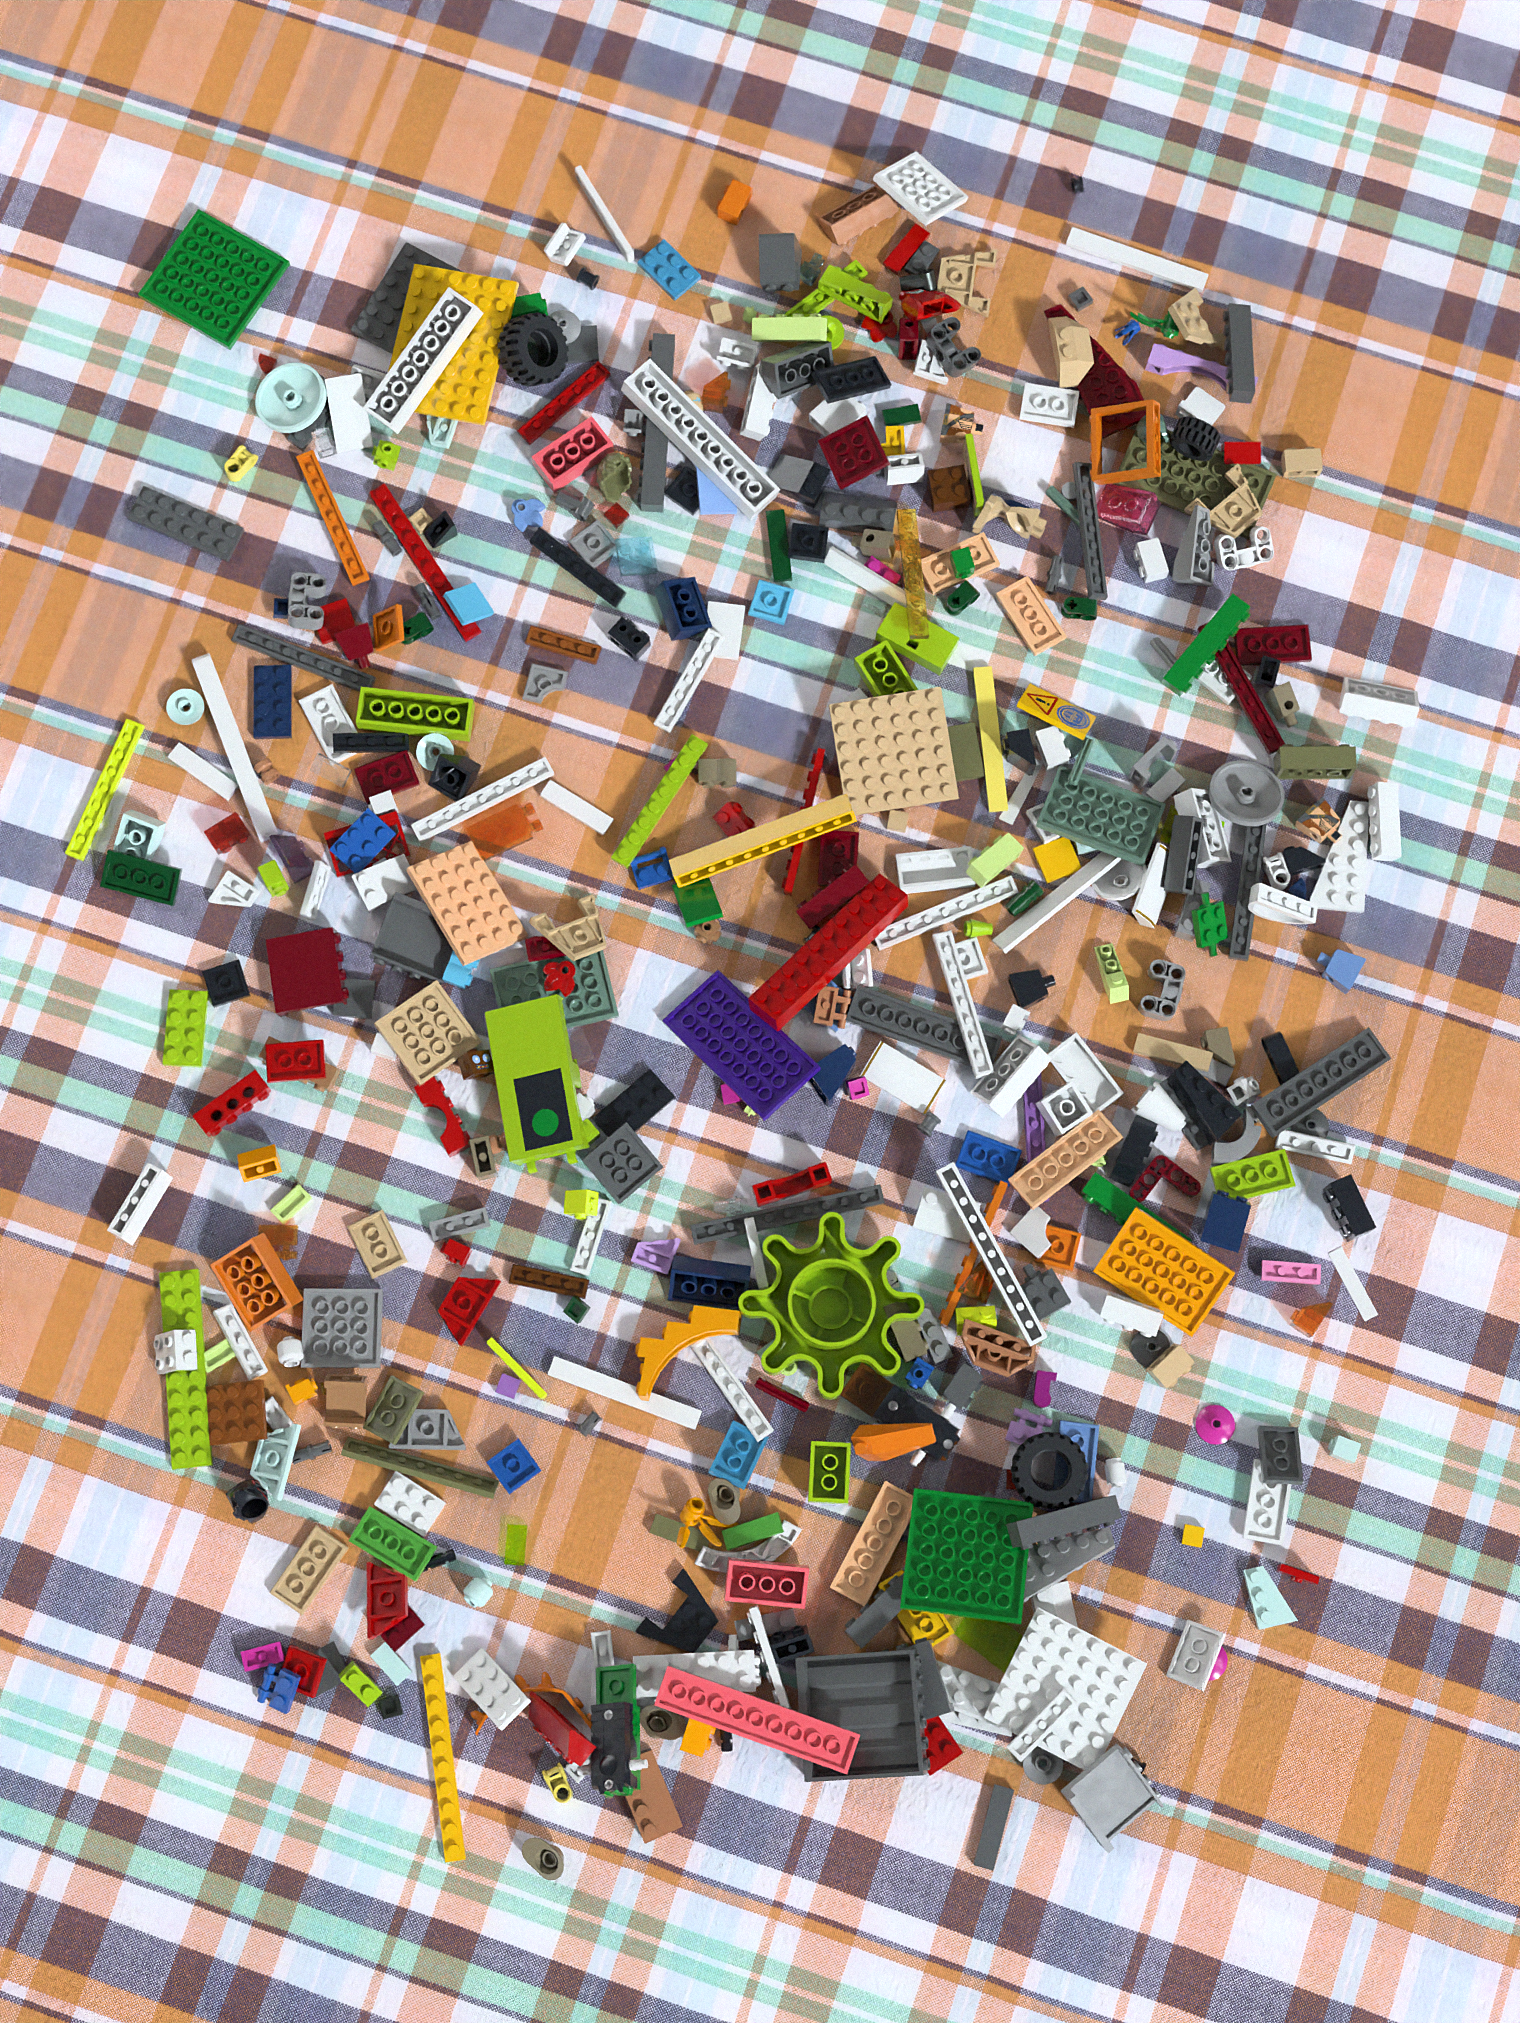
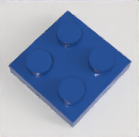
[486,1438,542,1495]

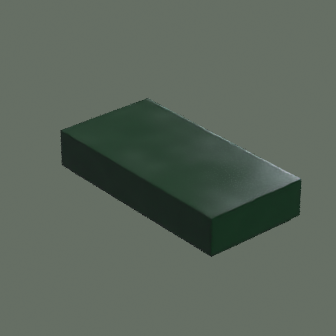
[882,404,922,427]

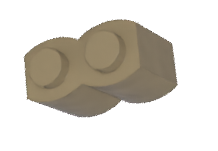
[698,758,737,788]

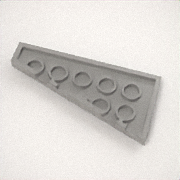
[1023,1527,1115,1603]

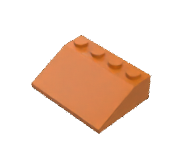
[210,1232,304,1332]

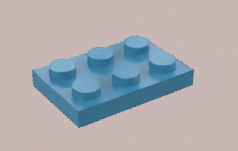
[638,239,701,301]
[708,1420,769,1490]

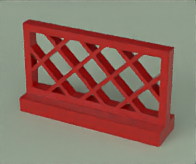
[323,811,411,877]

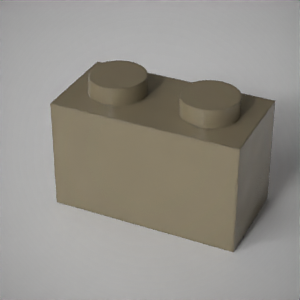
[469,1136,498,1181]

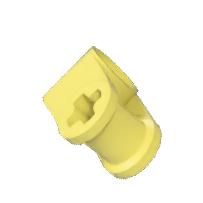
[224,445,258,482]
[541,1762,573,1803]

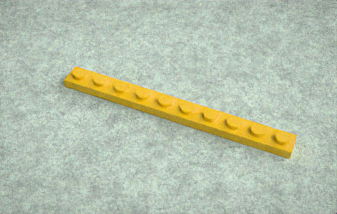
[420,1653,466,1863]

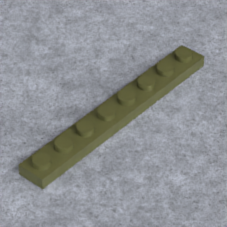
[341,1437,499,1499]

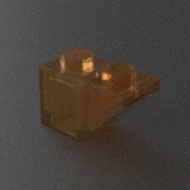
[701,372,731,413]

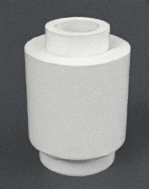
[1104,1458,1127,1488]

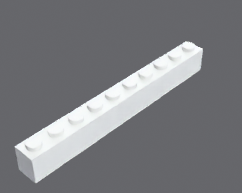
[935,1162,1047,1347]

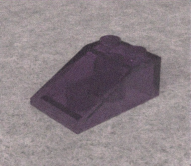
[269,835,314,884]

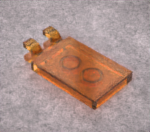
[466,803,544,862]

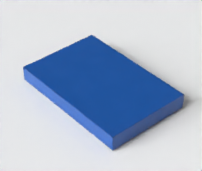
[955,1130,1022,1187]

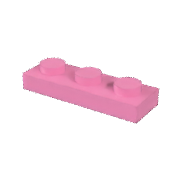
[1260,1260,1321,1285]

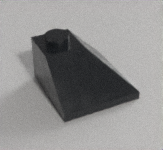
[428,754,481,802]

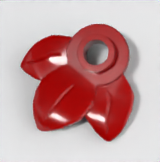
[861,311,897,343]
[542,961,576,997]

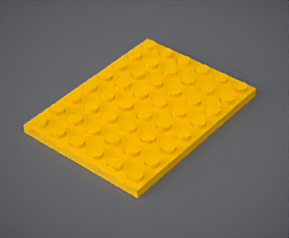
[388,264,519,426]

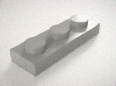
[429,1207,491,1242]
[916,1302,953,1364]
[734,1609,796,1641]

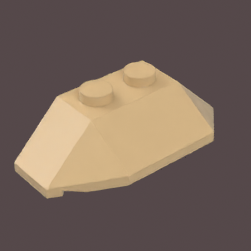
[1048,316,1094,388]

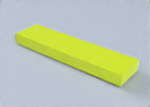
[487,1337,547,1400]

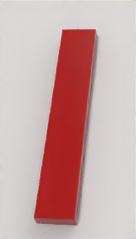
[517,361,611,445]

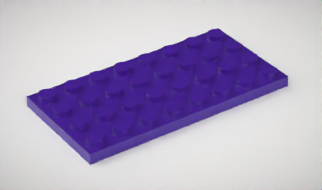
[662,970,821,1121]

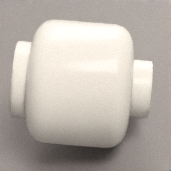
[277,1336,304,1367]

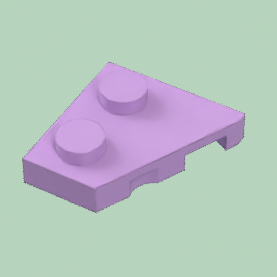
[631,1238,681,1275]

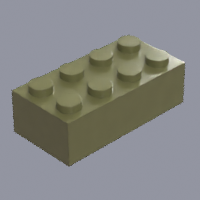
[1273,744,1357,780]

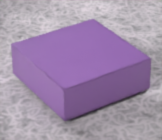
[495,1373,521,1399]

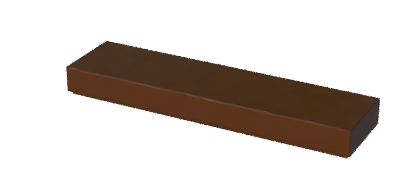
[509,1264,590,1299]

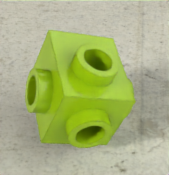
[371,440,401,471]

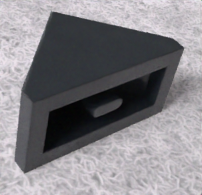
[424,511,458,548]
[1254,655,1281,688]

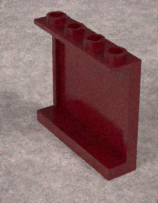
[265,927,349,1017]

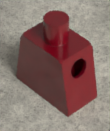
[898,314,918,360]
[334,622,374,670]

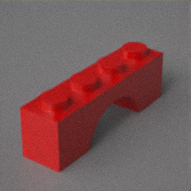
[414,1077,471,1158]
[752,1162,832,1207]

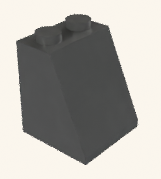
[759,233,802,293]

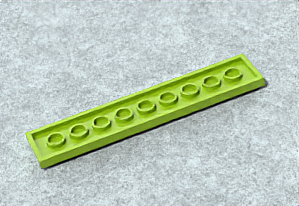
[159,1269,213,1470]

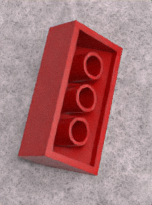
[528,1691,596,1767]

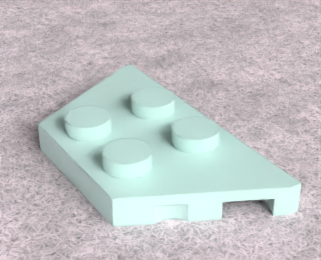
[250,1424,302,1501]

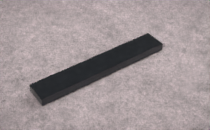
[529,527,627,608]

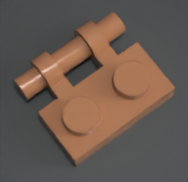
[813,986,852,1029]

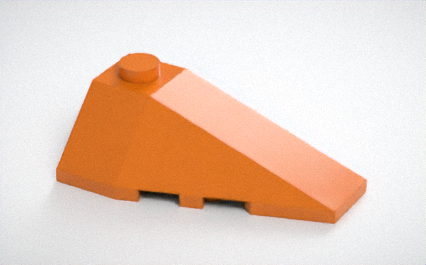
[851,1423,936,1461]

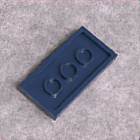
[253,665,292,739]

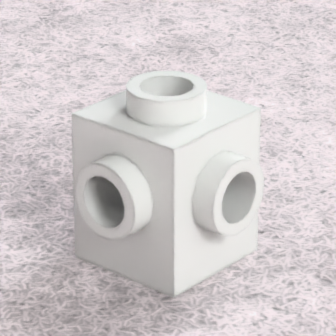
[1227,1076,1262,1106]

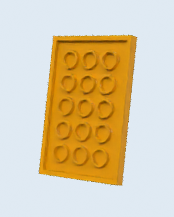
[1093,1206,1236,1337]

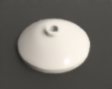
[1092,859,1147,900]

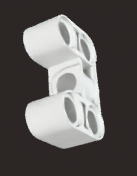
[1214,526,1274,570]

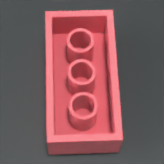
[531,416,614,493]
[724,1557,809,1609]

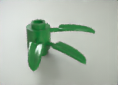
[1130,311,1179,339]

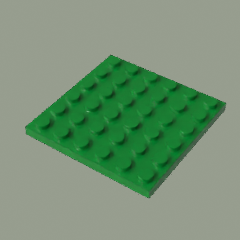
[138,209,290,350]
[900,1488,1034,1624]

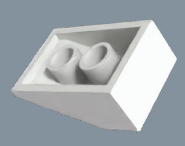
[352,854,417,913]

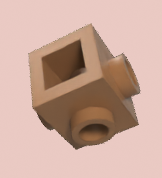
[693,919,722,946]

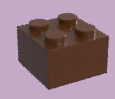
[926,465,971,513]

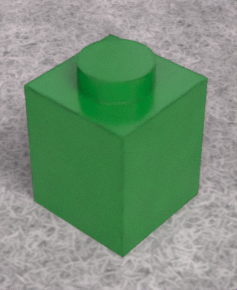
[950,547,975,579]

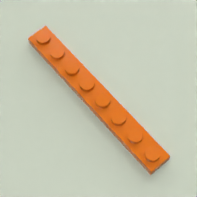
[296,450,370,586]
[938,1181,1008,1329]

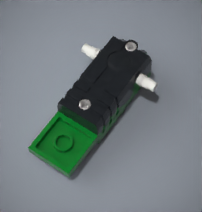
[577,1663,648,1798]

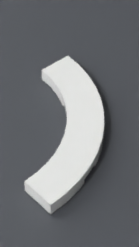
[694,1520,802,1572]

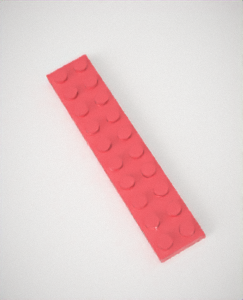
[654,1665,860,1774]

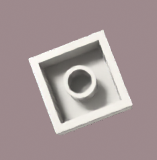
[1035,1081,1093,1136]

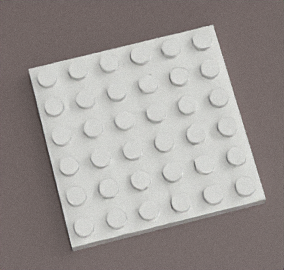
[984,1607,1147,1770]

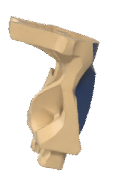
[972,493,1047,539]

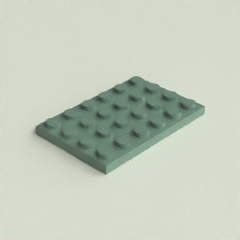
[1036,765,1166,867]
[489,950,619,1029]

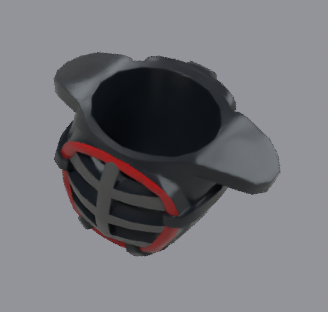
[226,1479,270,1524]

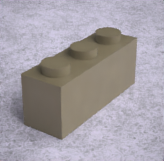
[883,1302,929,1363]

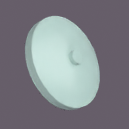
[255,363,327,433]

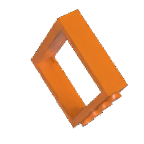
[1089,399,1161,485]

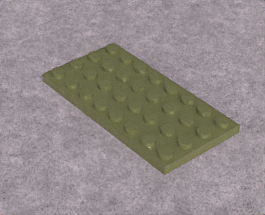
[1113,429,1277,540]

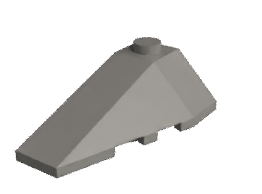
[1172,505,1215,587]

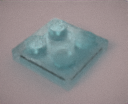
[615,536,658,576]

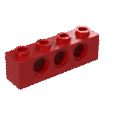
[192,1070,271,1137]

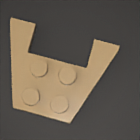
[937,249,997,317]
[1168,288,1226,351]
[1184,463,1263,539]
[529,894,607,961]

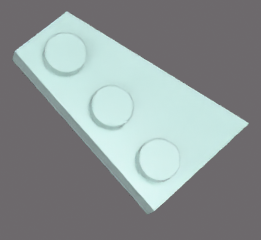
[1243,1566,1298,1630]

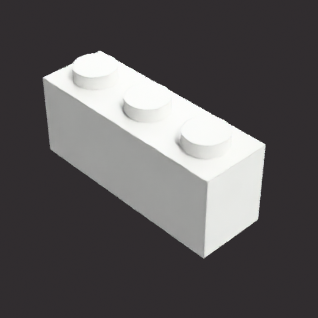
[1100,1291,1164,1337]

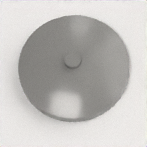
[1209,760,1285,826]

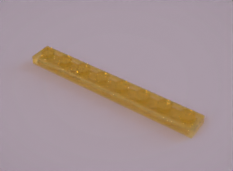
[896,509,929,639]

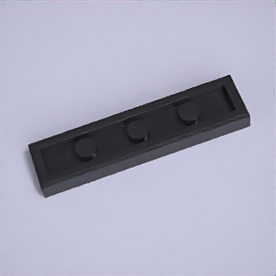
[333,732,409,753]

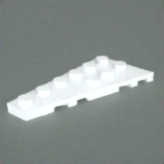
[1309,800,1369,913]

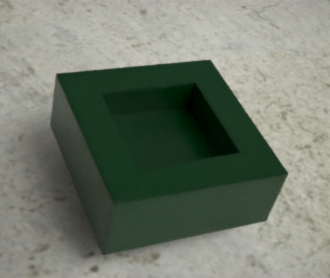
[563,1296,591,1324]

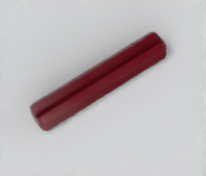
[755,1378,810,1412]

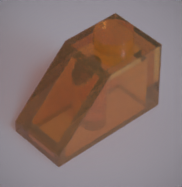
[1289,1302,1333,1338]

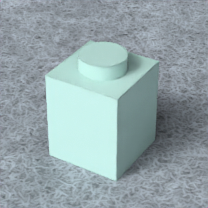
[1328,1435,1361,1464]

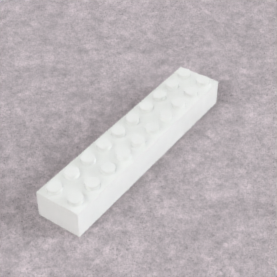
[621,359,780,520]

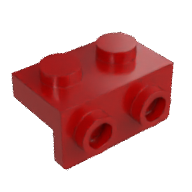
[712,801,756,838]

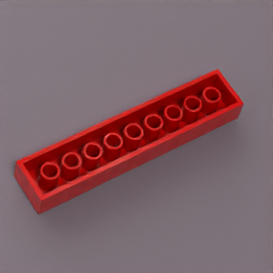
[748,873,908,1032]

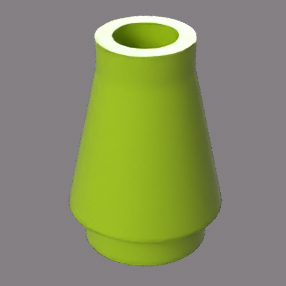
[964,919,993,938]

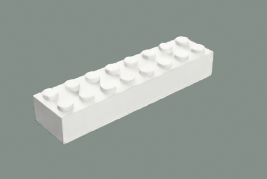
[363,287,483,434]

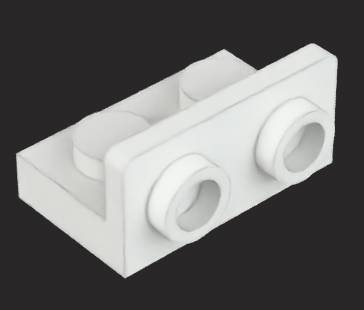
[842,949,873,991]

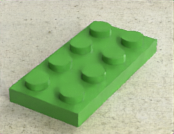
[348,1506,437,1582]

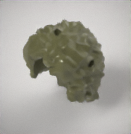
[596,452,632,503]

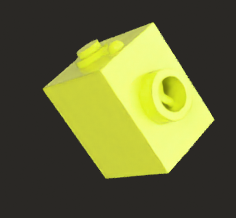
[564,1189,599,1220]

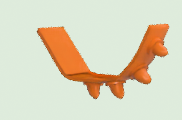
[470,1671,593,1736]

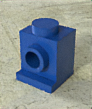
[905,1357,935,1390]

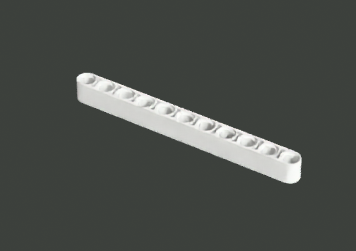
[191,653,279,843]

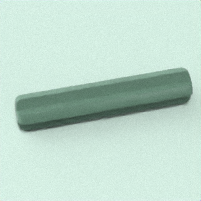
[1046,486,1080,527]
[1068,738,1094,786]

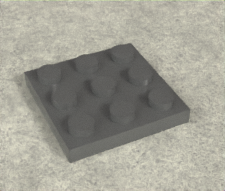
[581,1122,663,1204]

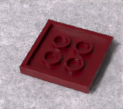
[818,415,890,490]

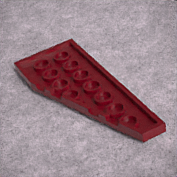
[1044,303,1146,439]

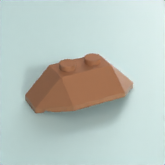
[961,1319,1036,1377]

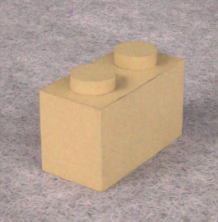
[1281,447,1323,478]
[1146,1343,1195,1389]

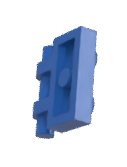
[257,1663,301,1714]

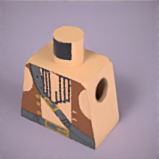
[939,403,984,443]
[1295,797,1342,844]

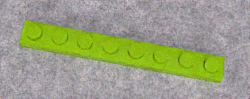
[611,734,708,869]

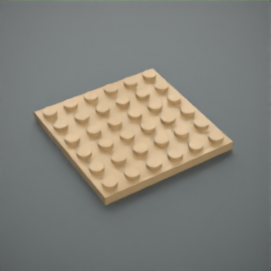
[829,687,959,816]

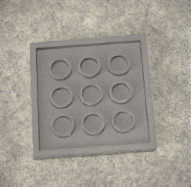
[301,1288,383,1368]

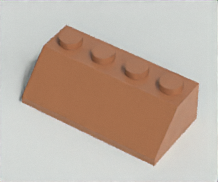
[816,184,899,246]
[626,1750,683,1844]

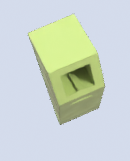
[1094,943,1129,1004]

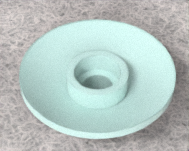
[166,689,204,725]
[416,733,454,771]

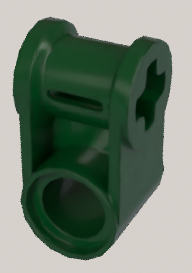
[946,580,980,616]
[1061,597,1097,621]
[401,612,434,645]

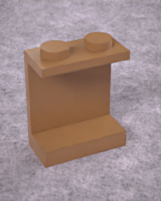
[324,1374,367,1430]

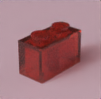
[204,812,251,855]

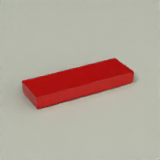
[883,223,930,275]

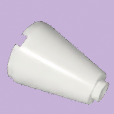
[1131,1081,1186,1132]

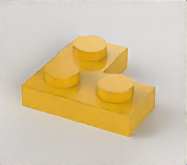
[881,426,905,456]

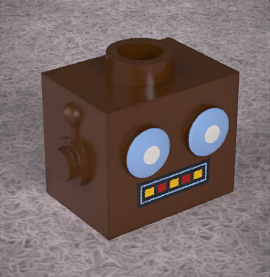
[457,1048,494,1080]

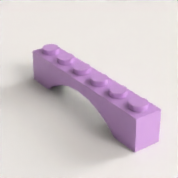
[1145,343,1258,404]

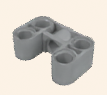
[288,572,327,630]
[1138,959,1186,1021]

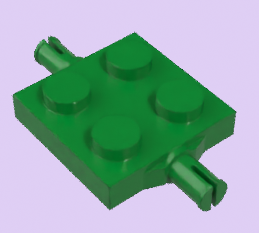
[1192,892,1228,957]

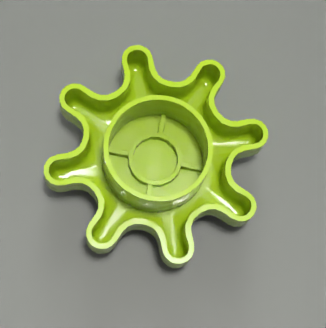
[738,1212,925,1400]

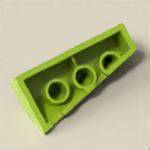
[818,264,893,324]

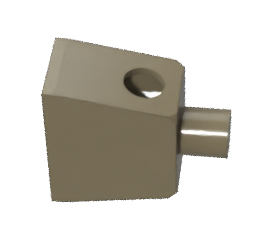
[851,529,896,564]
[1264,681,1300,728]

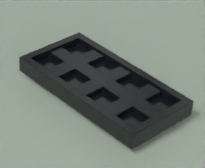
[592,1069,676,1137]

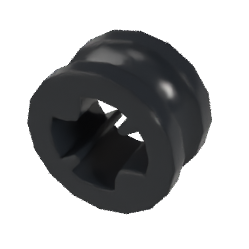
[1071,176,1084,194]

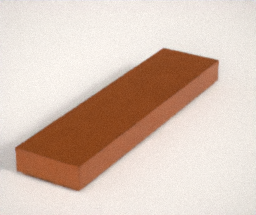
[525,625,602,665]

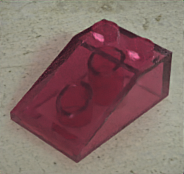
[1097,484,1161,535]

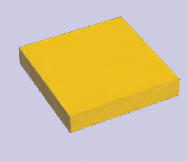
[1032,837,1082,884]

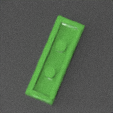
[722,1512,784,1551]

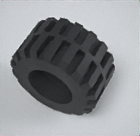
[1169,417,1221,461]

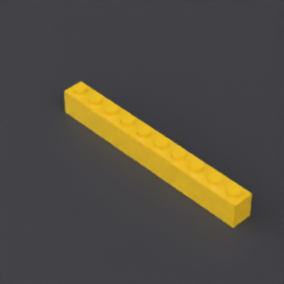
[668,793,857,888]

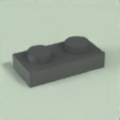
[905,240,940,275]

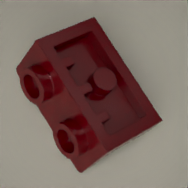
[525,936,566,962]

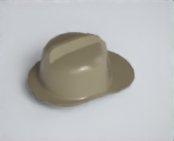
[708,1478,741,1525]
[640,1704,686,1740]
[522,1837,564,1881]

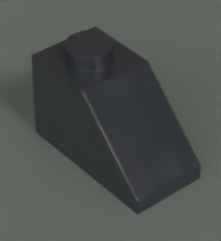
[1282,846,1326,876]

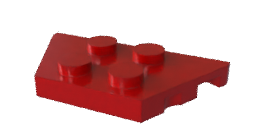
[438,1277,501,1347]
[366,1562,408,1640]

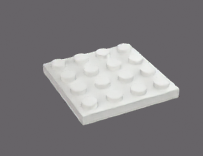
[873,151,969,226]

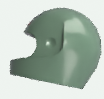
[1137,414,1170,443]

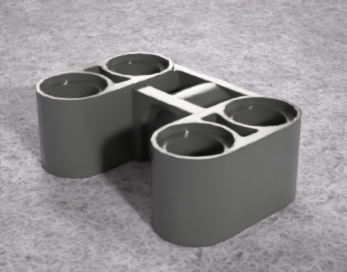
[926,317,981,378]

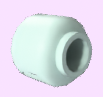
[463,1577,493,1608]

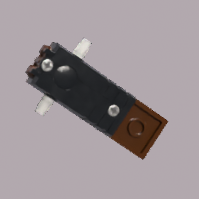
[840,1362,961,1466]

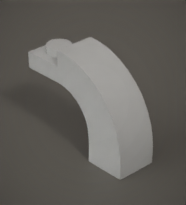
[1211,1106,1262,1165]

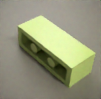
[966,832,1024,888]

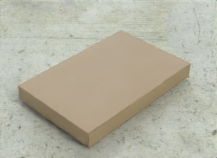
[347,1209,408,1279]

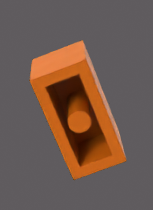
[716,179,753,226]

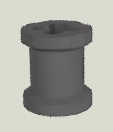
[917,1112,942,1137]

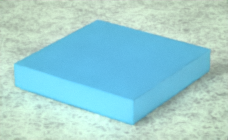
[748,579,795,625]
[444,582,494,626]

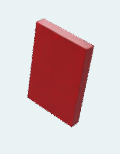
[265,1039,326,1083]

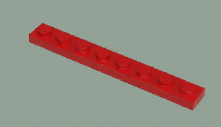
[781,748,825,896]

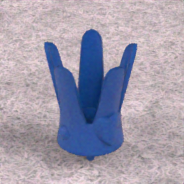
[1115,319,1141,346]

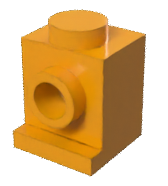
[285,1378,318,1405]

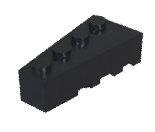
[1167,1060,1242,1146]

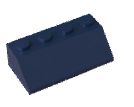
[668,1255,752,1310]

